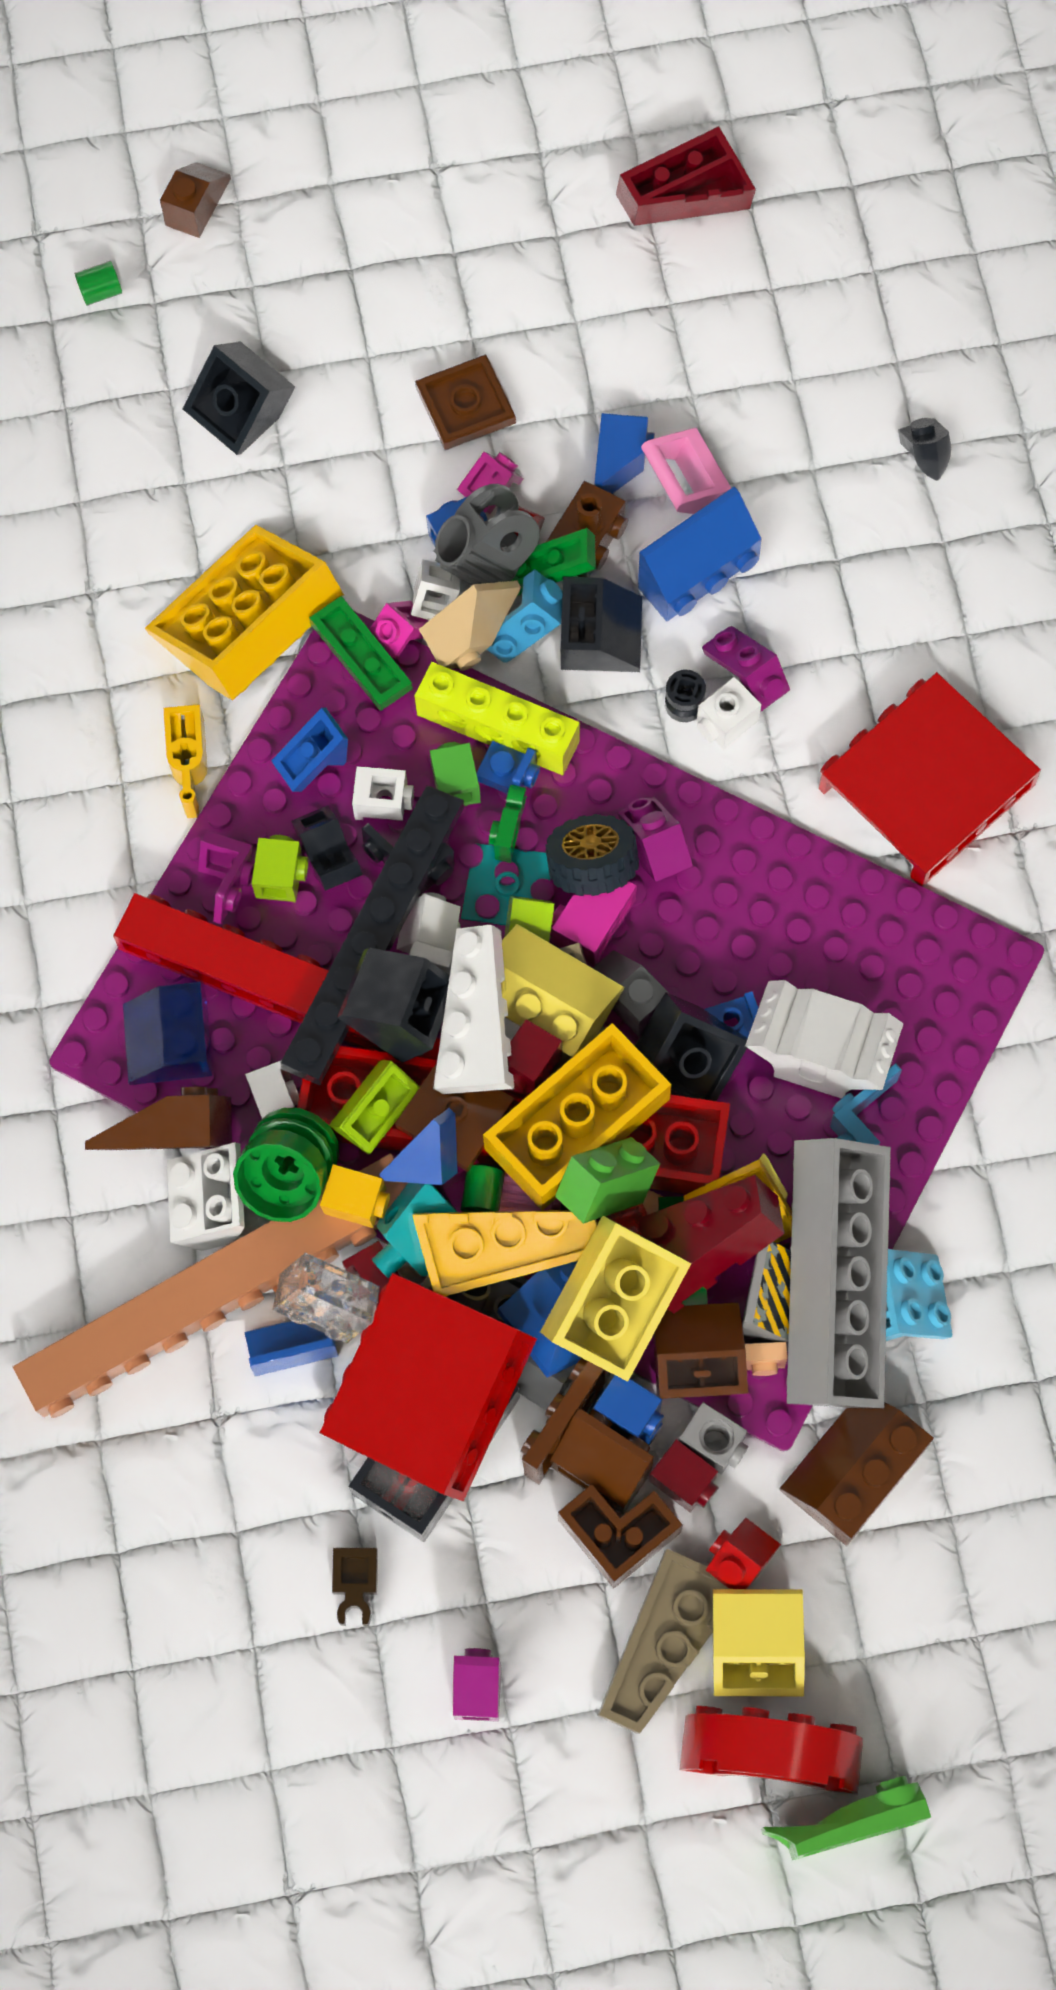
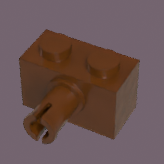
[546,480,628,577]

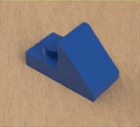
[271,708,348,792]

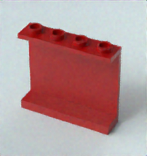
[819,672,1041,887]
[319,1273,537,1502]

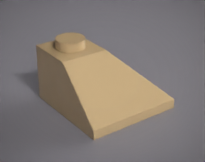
[419,581,521,671]

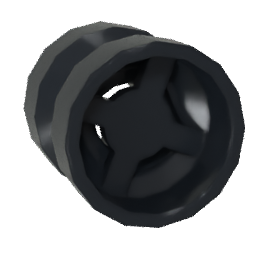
[665,669,706,723]

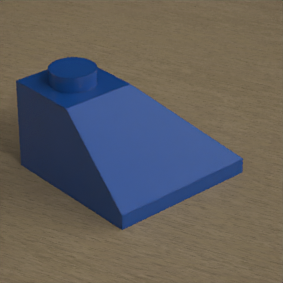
[497,1261,582,1378]

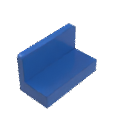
[244,1312,338,1377]

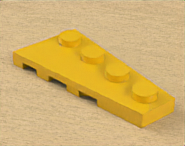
[412,1210,597,1296]

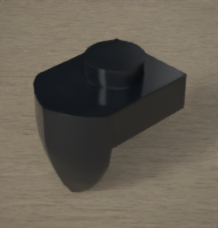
[898,418,951,481]

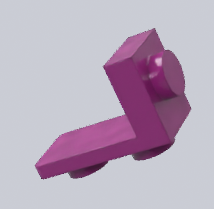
[702,626,790,712]
[198,831,255,924]

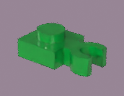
[489,784,527,863]

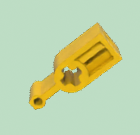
[163,704,207,818]

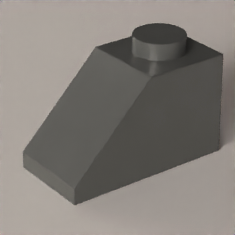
[593,950,668,1037]

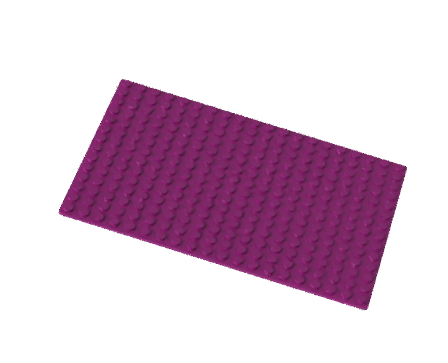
[49,611,1044,1452]

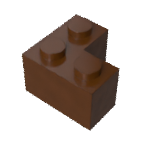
[558,1484,683,1589]

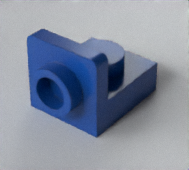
[476,741,541,794]

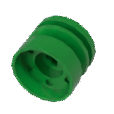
[233,1108,340,1222]

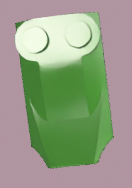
[761,1775,931,1861]

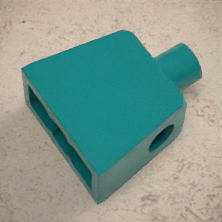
[371,1183,458,1278]

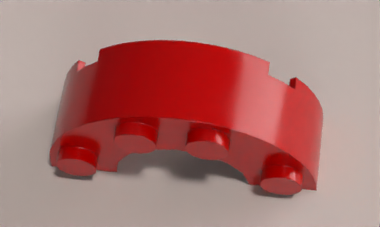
[679,1706,863,1795]

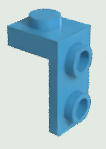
[486,569,563,663]
[830,1064,902,1145]

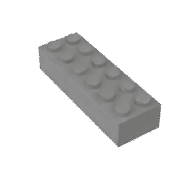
[786,1138,891,1408]

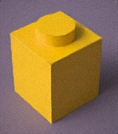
[320,1164,390,1228]

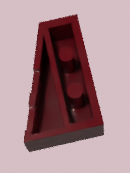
[616,126,756,226]
[639,1175,785,1314]

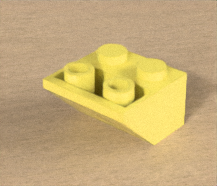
[713,1589,805,1697]

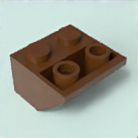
[653,1302,748,1399]
[550,1408,654,1515]

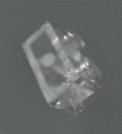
[272,1252,380,1343]

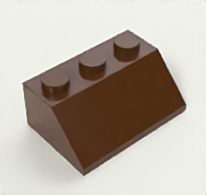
[779,1402,934,1546]

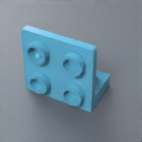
[886,1249,952,1341]

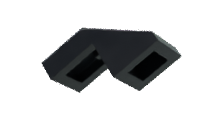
[291,805,363,891]

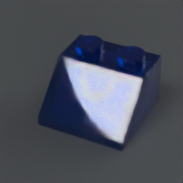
[123,982,213,1085]

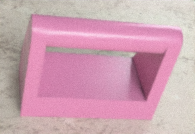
[641,427,731,514]

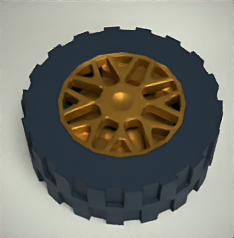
[545,814,639,896]

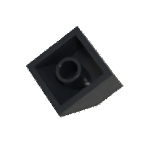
[182,341,295,455]
[635,992,748,1101]

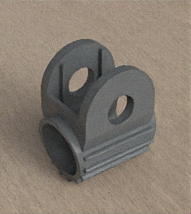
[433,484,540,585]

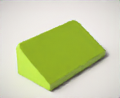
[330,1060,420,1154]

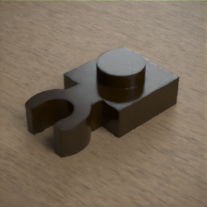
[332,1548,378,1626]

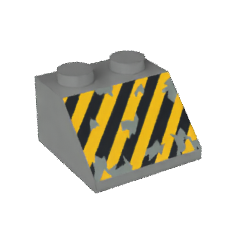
[742,1242,791,1352]

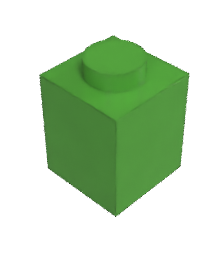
[430,742,481,806]

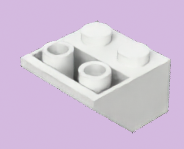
[167,1142,245,1251]

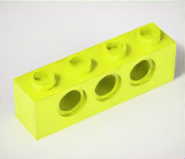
[415,662,580,775]

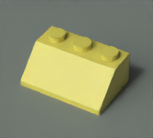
[501,924,625,1057]
[540,1216,691,1381]

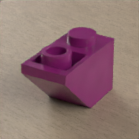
[617,797,693,882]
[453,1648,502,1722]

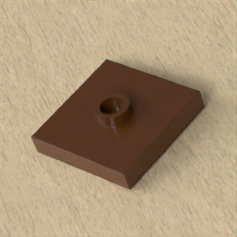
[415,354,516,450]
[395,1063,515,1172]

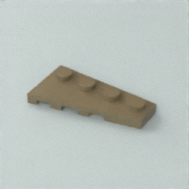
[597,1549,729,1734]

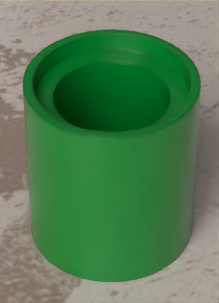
[74,261,122,306]
[460,1165,505,1212]

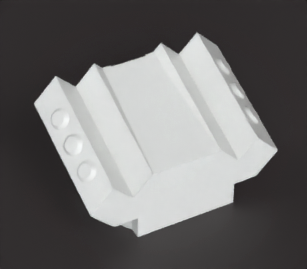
[745,980,903,1098]

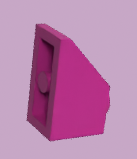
[551,882,637,966]

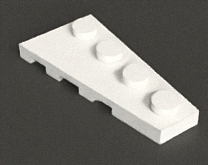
[433,925,514,1094]

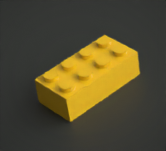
[483,1023,671,1211]

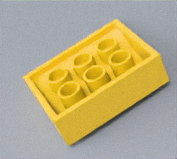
[145,525,344,701]

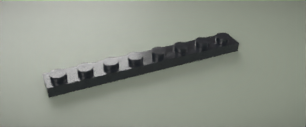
[280,785,464,1085]

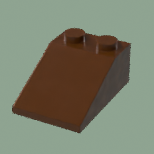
[85,1087,232,1150]

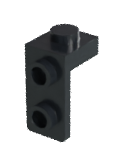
[361,823,455,897]

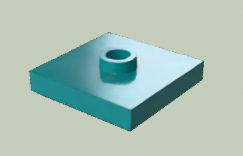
[461,843,550,926]

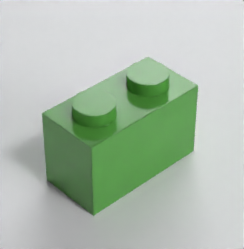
[555,1137,660,1224]

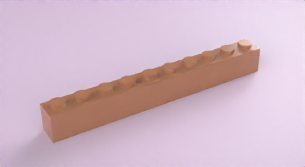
[12,1153,408,1418]

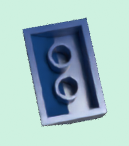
[638,486,762,622]

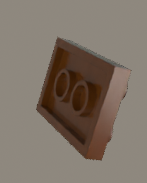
[520,1358,610,1485]

